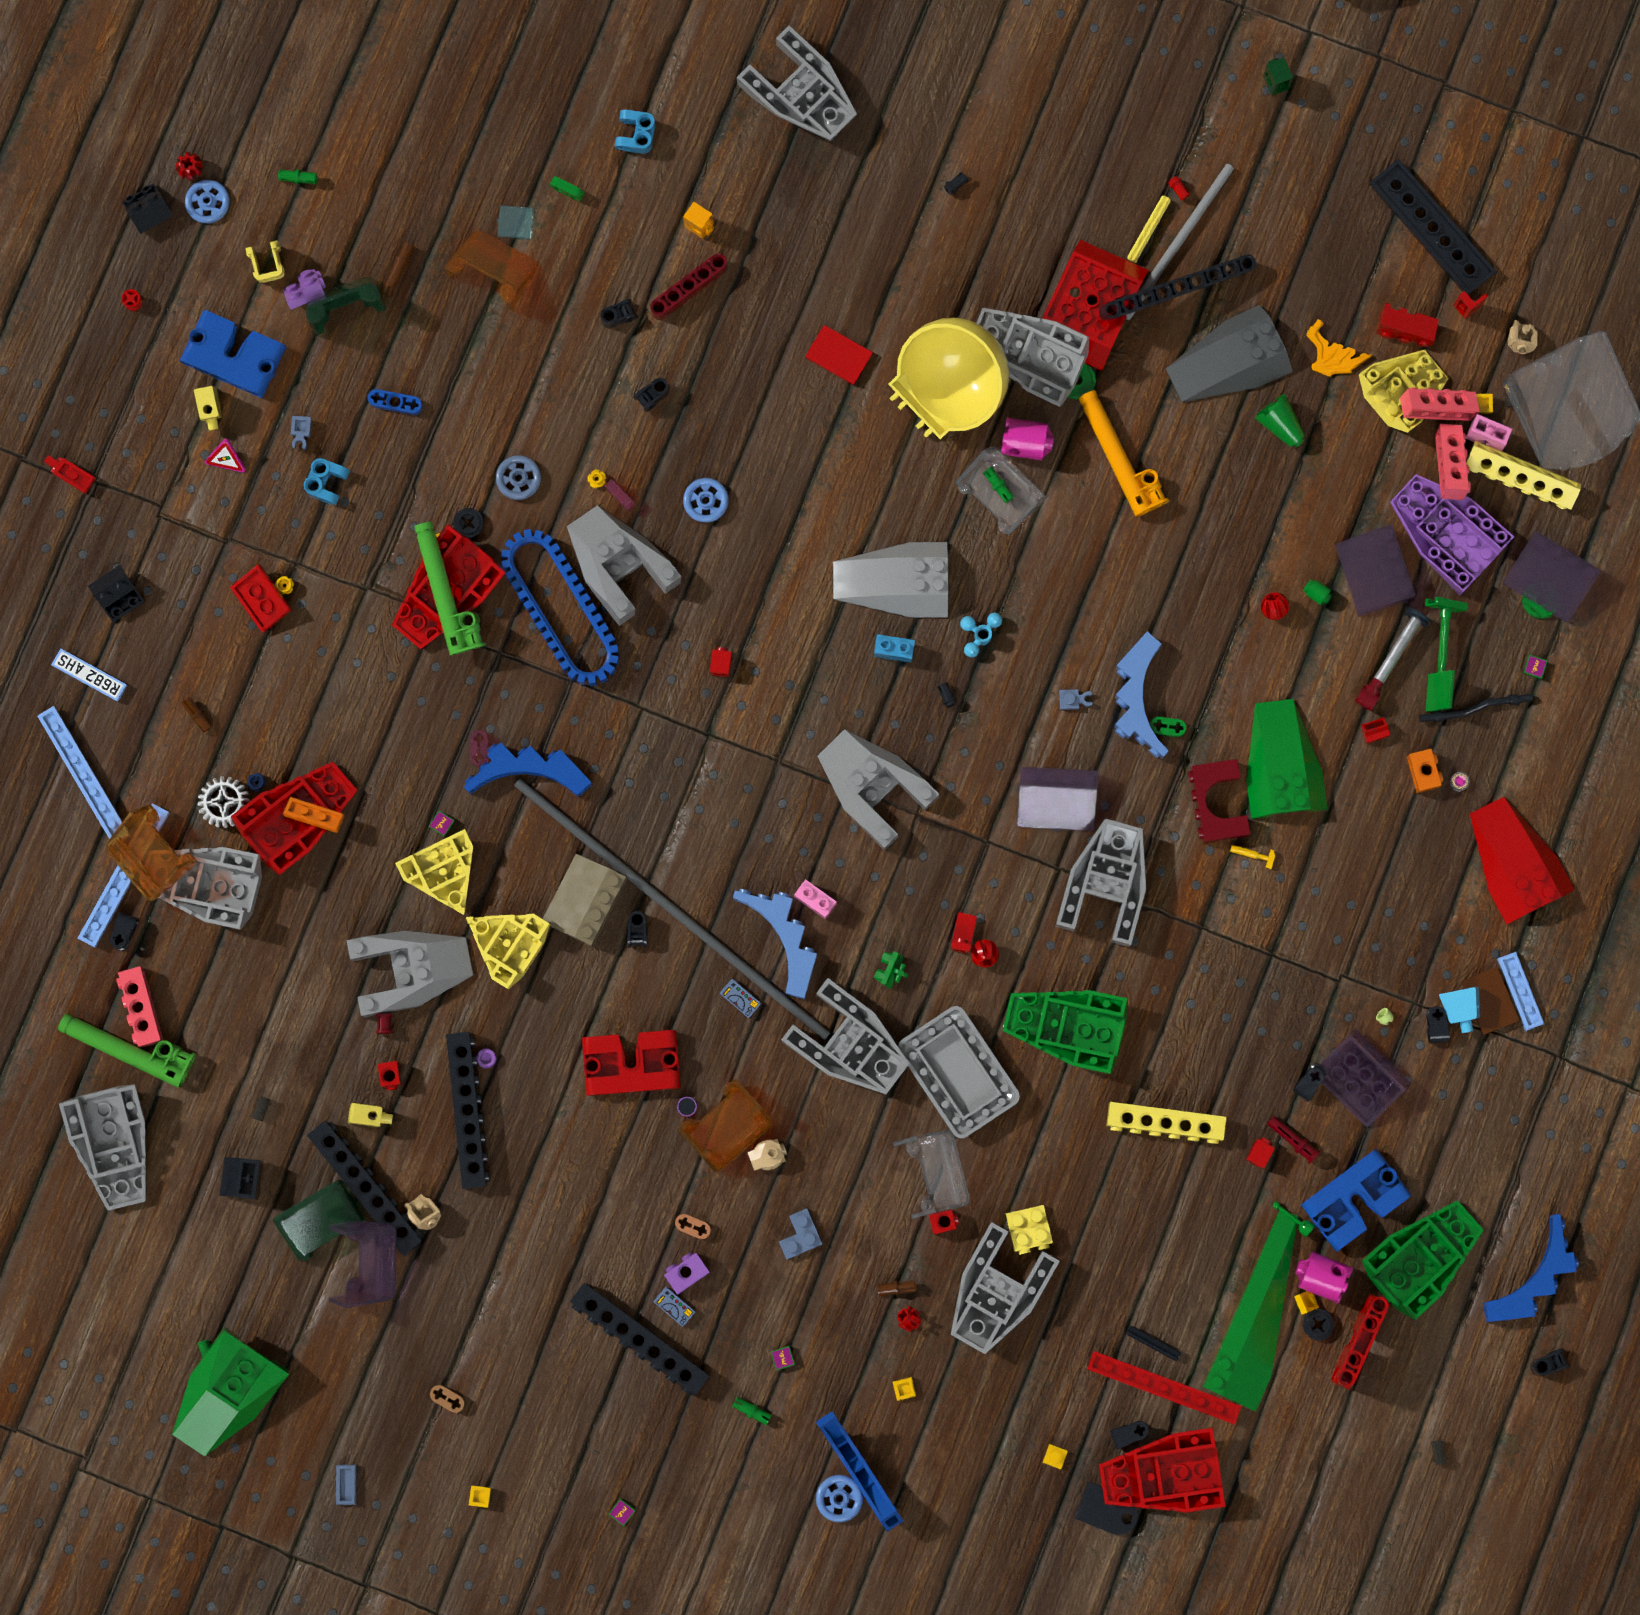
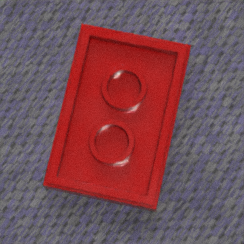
[805,325,873,386]
[230,564,292,633]

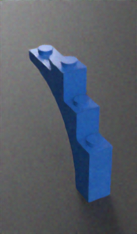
[464,742,592,798]
[1483,1214,1579,1322]
[816,1412,903,1532]

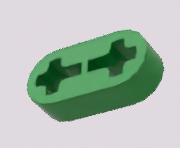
[549,176,585,202]
[1150,717,1186,737]

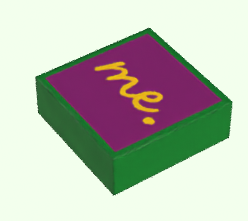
[1523,655,1548,679]
[428,811,455,837]
[771,1346,795,1370]
[608,1498,636,1526]

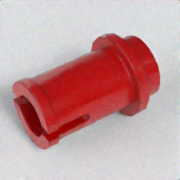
[1168,176,1191,201]

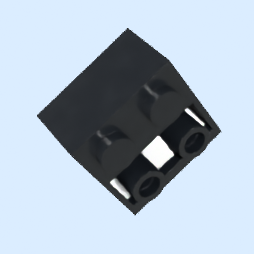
[122,184,173,234]
[88,565,145,623]
[219,1157,263,1200]

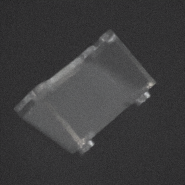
[955,447,1046,535]

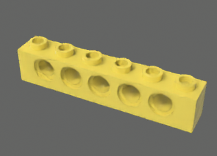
[1466,441,1581,509]
[1106,1102,1226,1144]

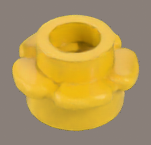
[588,470,606,488]
[275,576,294,595]

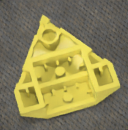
[395,829,473,915]
[466,914,550,990]

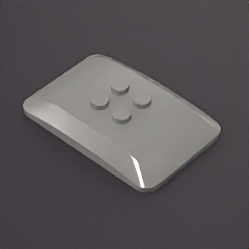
[898,1006,1019,1138]

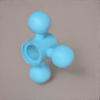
[960,613,1002,658]

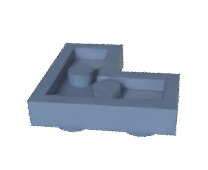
[779,1208,822,1260]

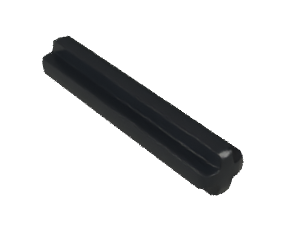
[1126,1326,1181,1361]

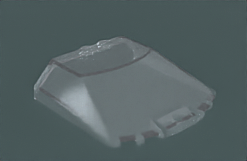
[1503,331,1640,470]

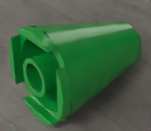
[1254,394,1305,448]

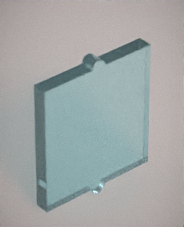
[497,206,534,239]

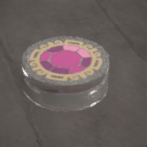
[1450,772,1470,792]

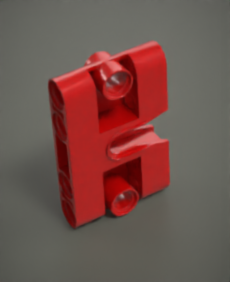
[582,1030,681,1096]
[1331,1294,1389,1390]

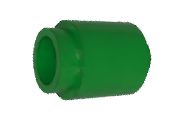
[1303,579,1332,606]

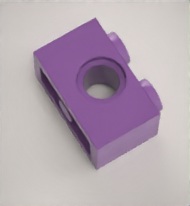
[664,1252,710,1295]

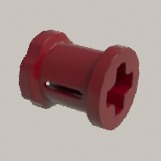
[376,1013,393,1034]

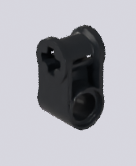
[600,299,638,328]
[633,378,670,412]
[627,911,648,948]
[110,912,139,951]
[1426,1006,1450,1044]
[1292,1063,1326,1102]
[1530,1348,1571,1376]
[1110,1421,1149,1449]

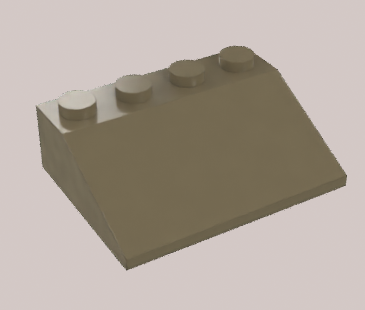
[543,854,627,948]

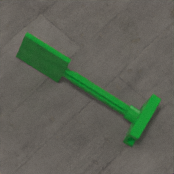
[1425,597,1468,712]

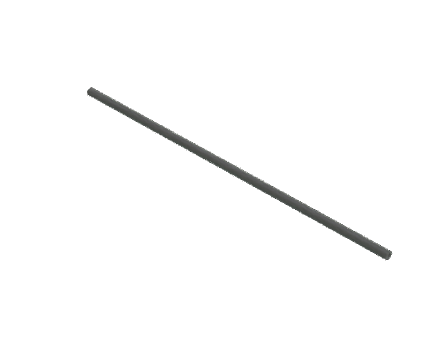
[514,779,831,1040]

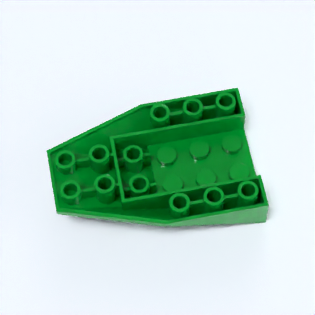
[172,1326,289,1456]

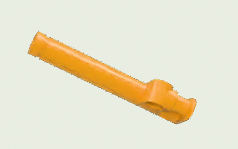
[1079,390,1170,517]

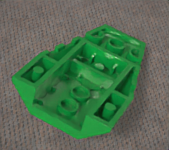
[1246,699,1328,819]
[1003,990,1128,1074]
[1362,1200,1483,1320]

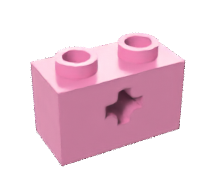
[1466,414,1512,451]
[794,879,837,920]

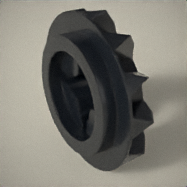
[453,508,484,538]
[1303,1309,1334,1340]

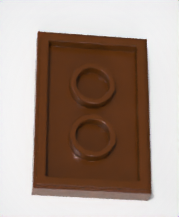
[1461,967,1519,1035]

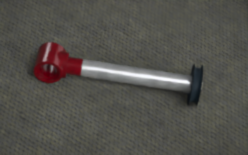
[1354,607,1432,711]

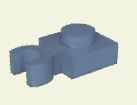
[291,416,312,450]
[1059,689,1092,710]

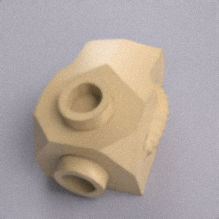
[1508,320,1537,354]
[748,1139,787,1171]
[405,1194,441,1230]

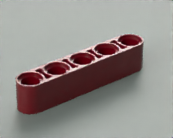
[650,253,727,320]

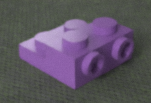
[283,269,326,310]

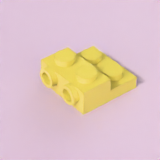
[1006,1205,1053,1255]

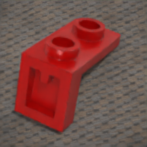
[950,912,977,954]

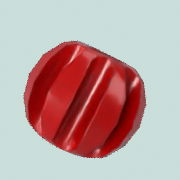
[175,152,203,180]
[1261,592,1289,620]
[971,939,999,968]

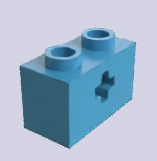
[874,634,915,663]

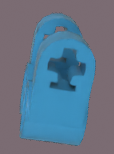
[615,110,655,154]
[304,458,350,506]

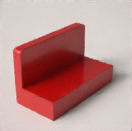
[1453,291,1488,319]

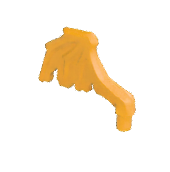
[1306,319,1372,377]

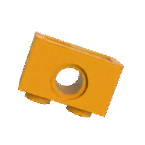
[683,202,714,239]

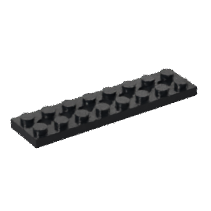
[1369,159,1497,295]

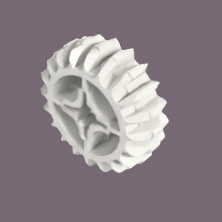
[198,776,250,828]

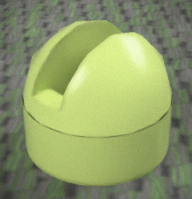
[1376,1008,1393,1025]

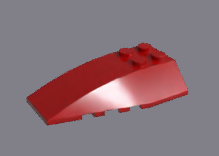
[392,524,506,649]
[231,762,357,875]
[1469,797,1575,925]
[1099,1427,1226,1513]

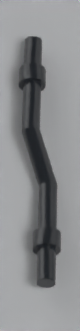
[1419,694,1533,723]

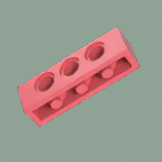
[1400,387,1480,421]
[1435,424,1471,500]
[117,966,163,1048]

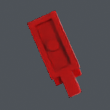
[44,455,96,494]

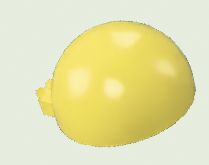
[889,318,1009,439]

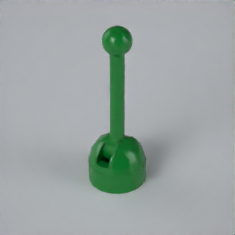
[1273,1201,1316,1238]

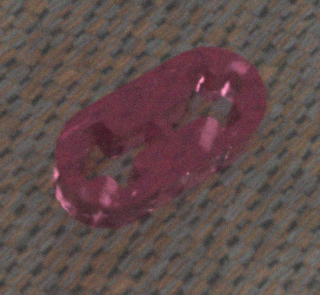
[604,479,635,512]
[470,730,489,767]

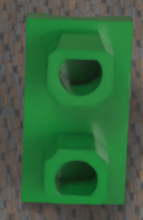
[874,951,908,989]

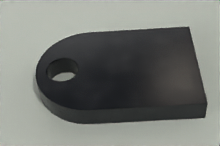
[1074,1481,1138,1535]

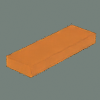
[283,797,345,833]

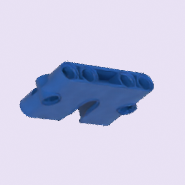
[179,310,287,398]
[1301,1148,1412,1252]

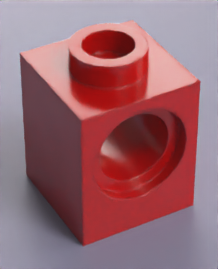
[710,647,732,677]
[378,1061,402,1091]
[1245,1138,1275,1169]
[929,1210,959,1235]

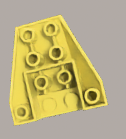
[1359,350,1449,433]

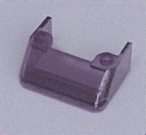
[329,1221,396,1309]

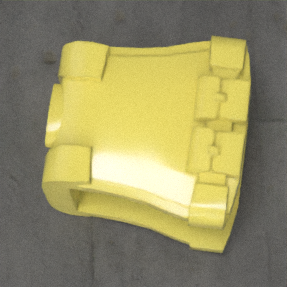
[246,241,285,283]

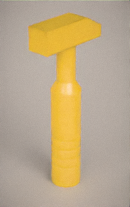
[1230,845,1275,869]

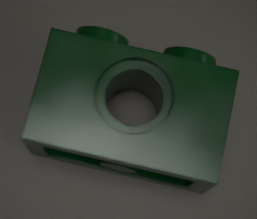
[1263,57,1293,96]

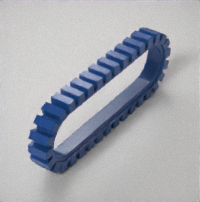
[501,529,619,686]

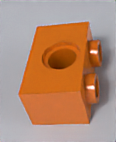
[1407,749,1443,794]

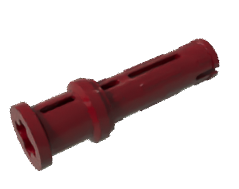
[1266,1115,1321,1164]

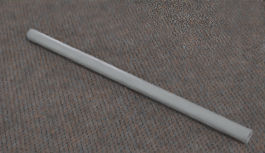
[1126,164,1234,321]

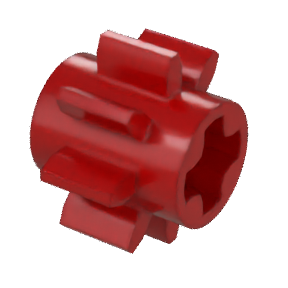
[897,1306,921,1332]

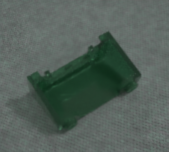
[305,276,386,336]
[272,1180,366,1262]

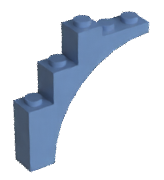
[1114,631,1168,759]
[733,889,817,1000]

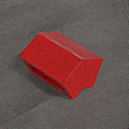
[1361,717,1390,744]

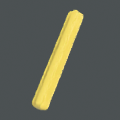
[1127,196,1171,263]

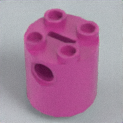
[1001,417,1054,461]
[1295,1251,1353,1304]

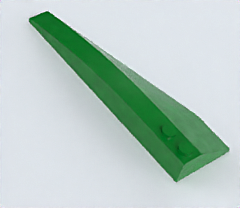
[1202,1210,1298,1412]

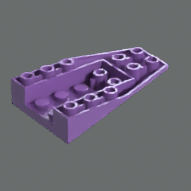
[1390,474,1514,596]

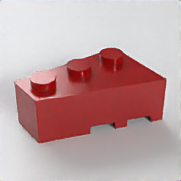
[1376,303,1439,347]

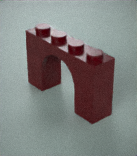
[1188,759,1250,844]

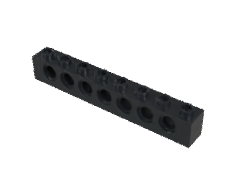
[446,1032,490,1189]
[307,1121,424,1257]
[570,1283,710,1396]

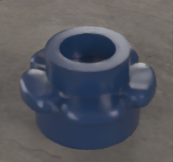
[248,773,266,792]

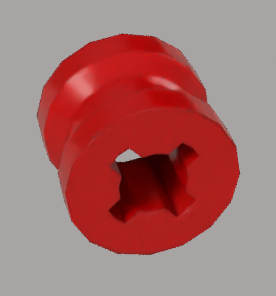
[121,289,143,311]

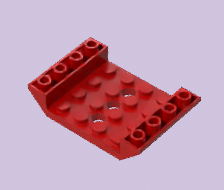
[1042,240,1149,371]

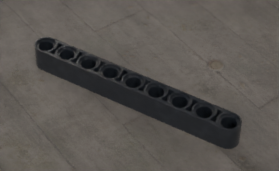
[1099,254,1256,321]

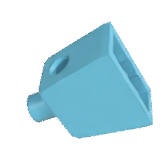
[1439,986,1480,1033]

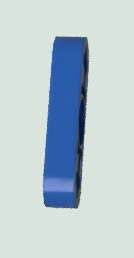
[368,389,423,415]

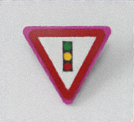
[205,439,246,473]

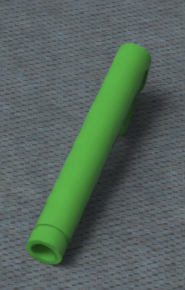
[414,521,486,655]
[58,1013,196,1088]

